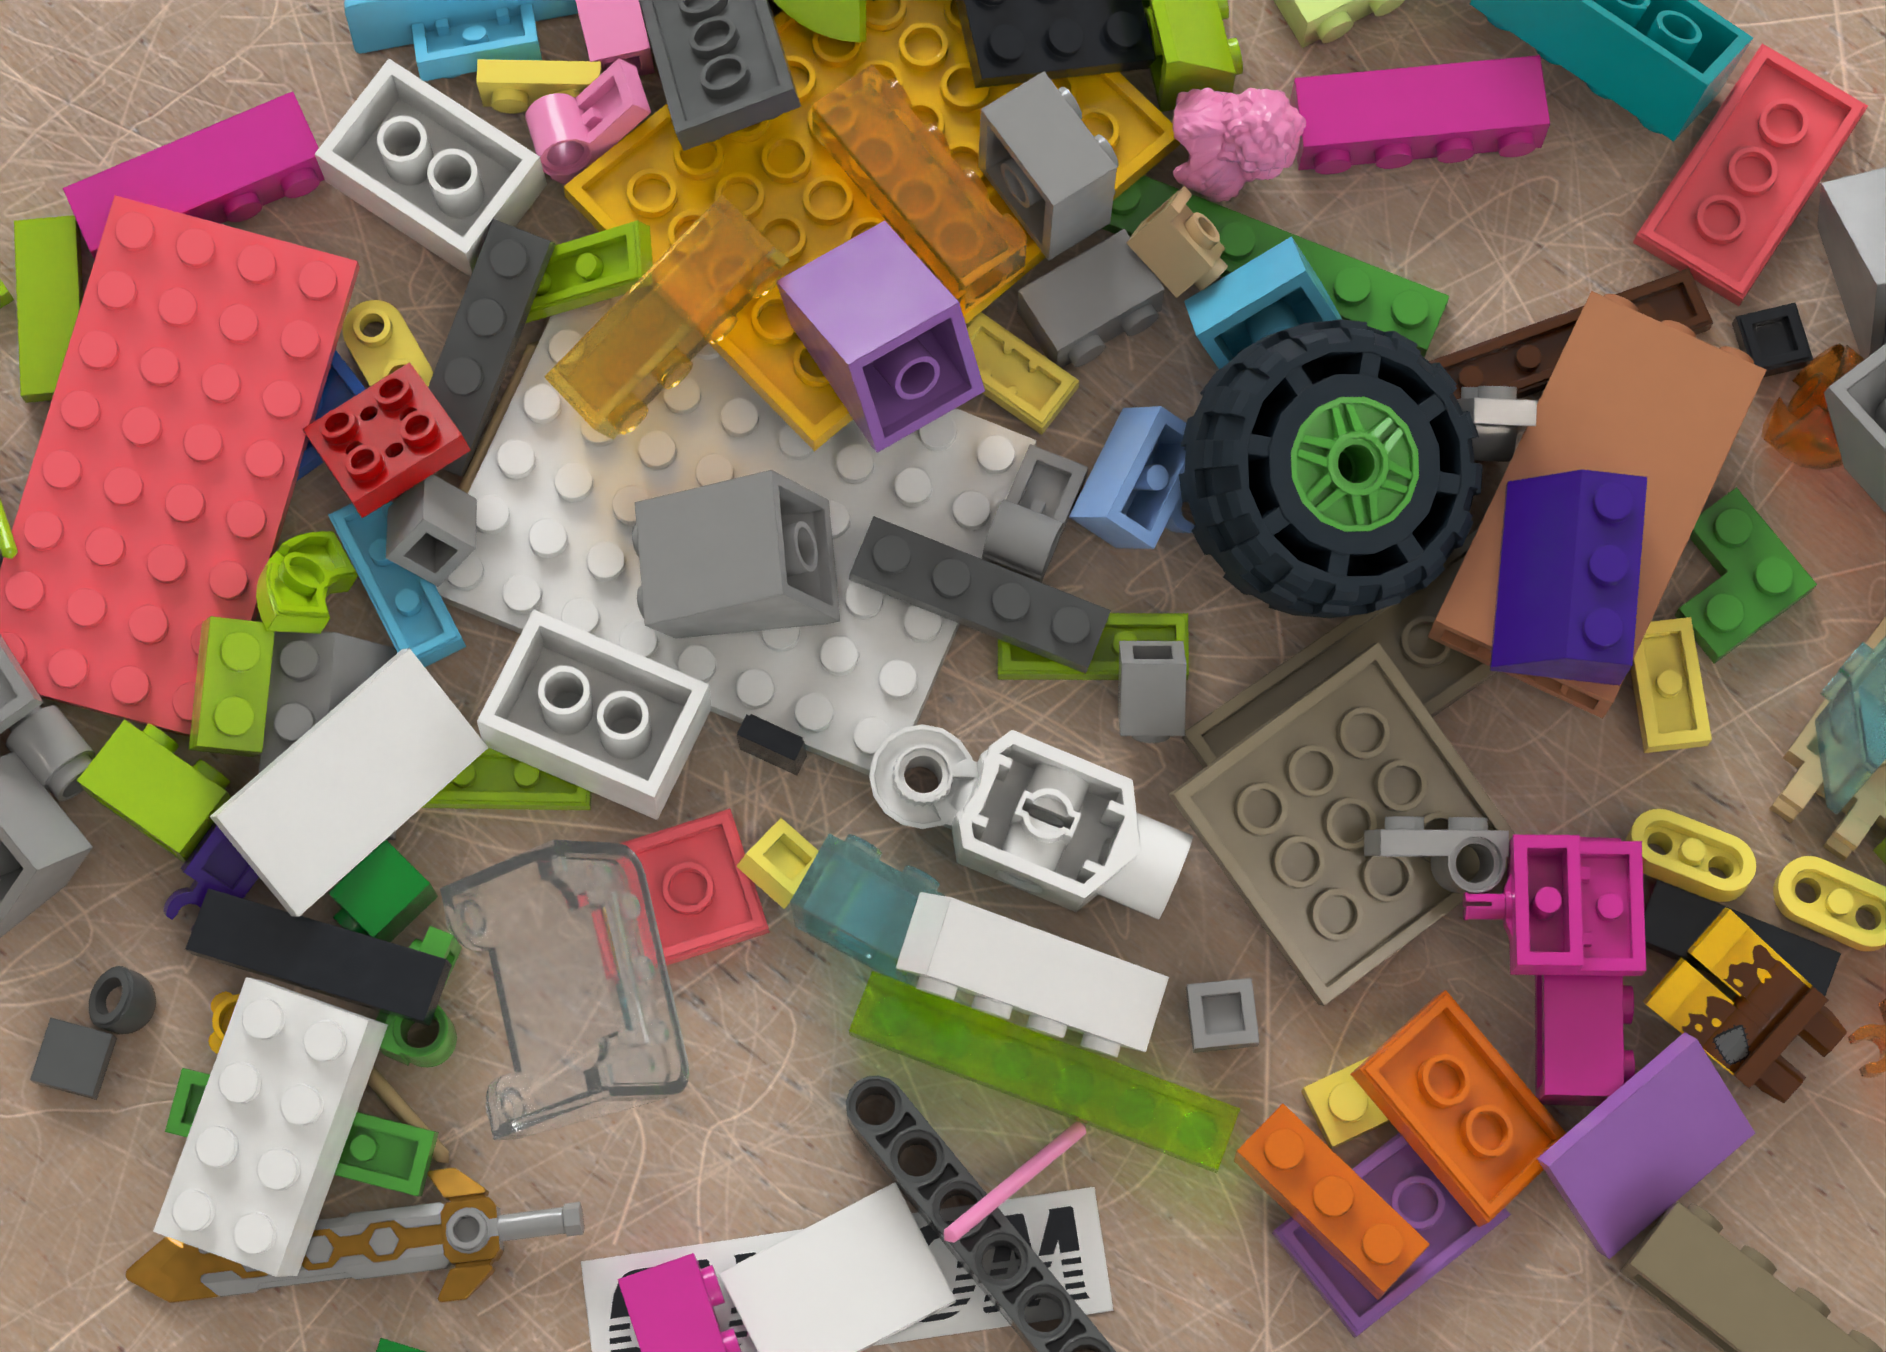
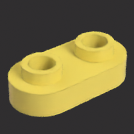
[342,300,433,387]
[1626,809,1756,902]
[1773,856,1886,951]

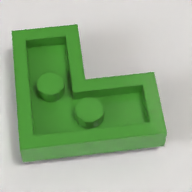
[1675,487,1817,664]

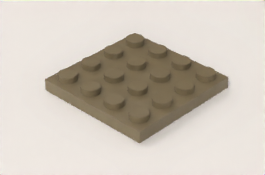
[1168,642,1515,1006]

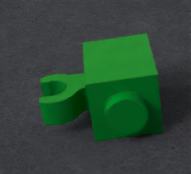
[329,840,438,942]

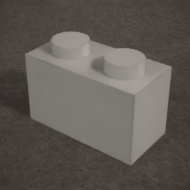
[1017,229,1164,368]

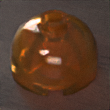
[1761,343,1865,470]

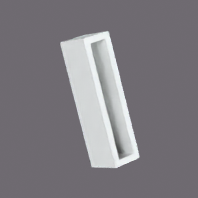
[896,892,1169,1058]

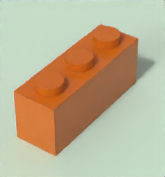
[1234,1103,1430,1300]

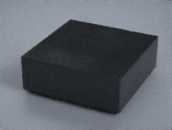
[1732,302,1814,378]
[737,714,807,776]

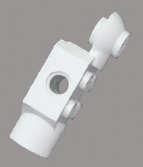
[869,724,1193,920]

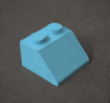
[1184,236,1342,369]

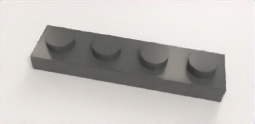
[428,219,556,477]
[849,516,1111,674]

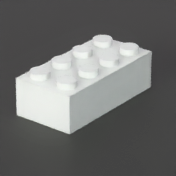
[153,977,388,1277]

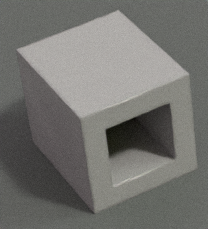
[386,474,477,587]
[1118,641,1187,743]

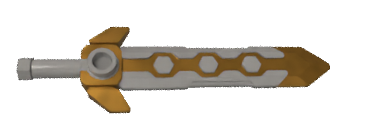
[126,1168,585,1303]

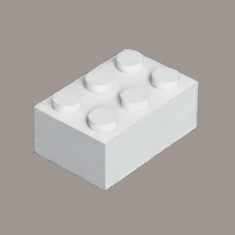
[315,59,547,277]
[477,609,711,820]

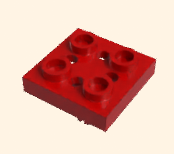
[302,362,471,518]

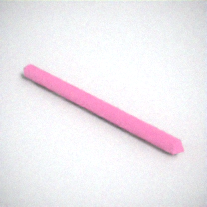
[944,1122,1086,1243]

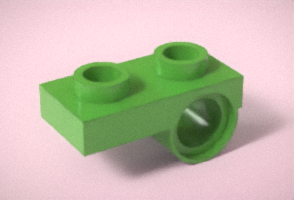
[376,926,462,1068]

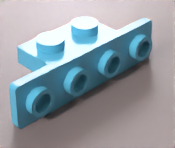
[344,0,578,81]

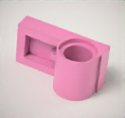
[525,58,651,185]

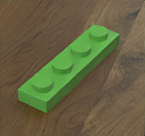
[165,1068,439,1196]

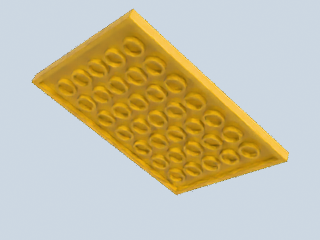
[563,0,1181,452]

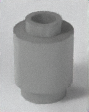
[6,705,95,801]

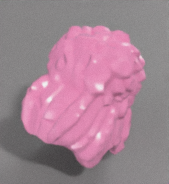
[1172,87,1306,202]

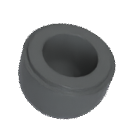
[89,966,156,1034]

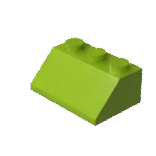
[1142,0,1243,112]

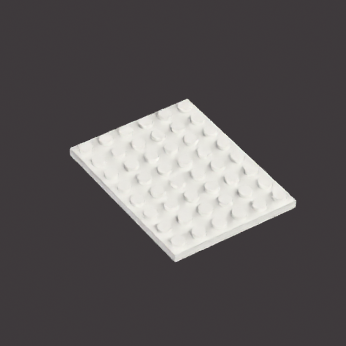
[436,287,1037,776]

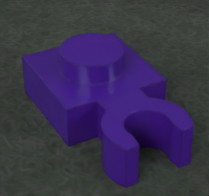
[164,823,259,931]

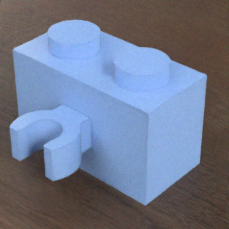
[1069,406,1195,549]

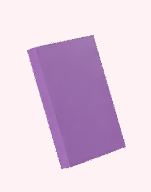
[1537,1032,1755,1259]
[1272,1133,1511,1338]

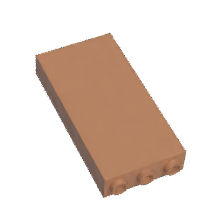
[1428,291,1766,719]

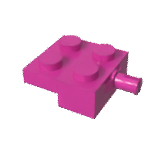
[1463,834,1646,976]

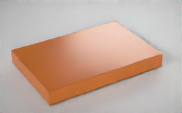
[1350,990,1566,1227]

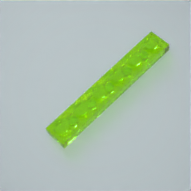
[849,971,1241,1173]

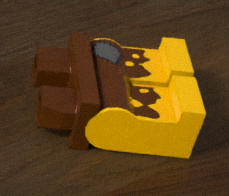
[1643,907,1847,1103]

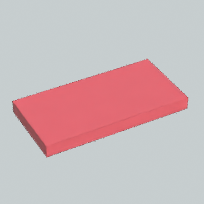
[1633,43,1868,306]

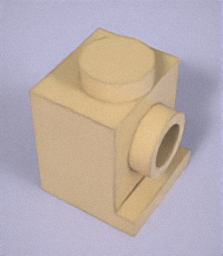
[1126,185,1228,298]

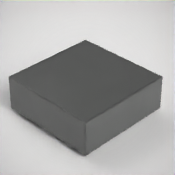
[30,1017,117,1100]

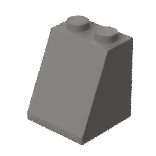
[1817,167,1886,361]
[632,470,840,638]

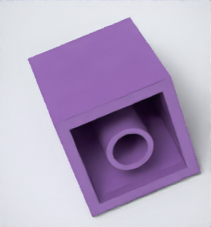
[776,220,985,453]

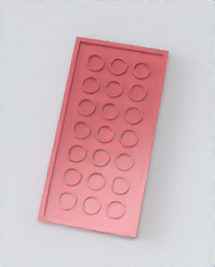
[0,195,360,737]

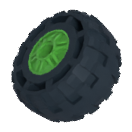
[1179,319,1483,618]

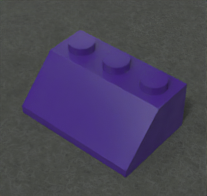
[1490,469,1647,686]

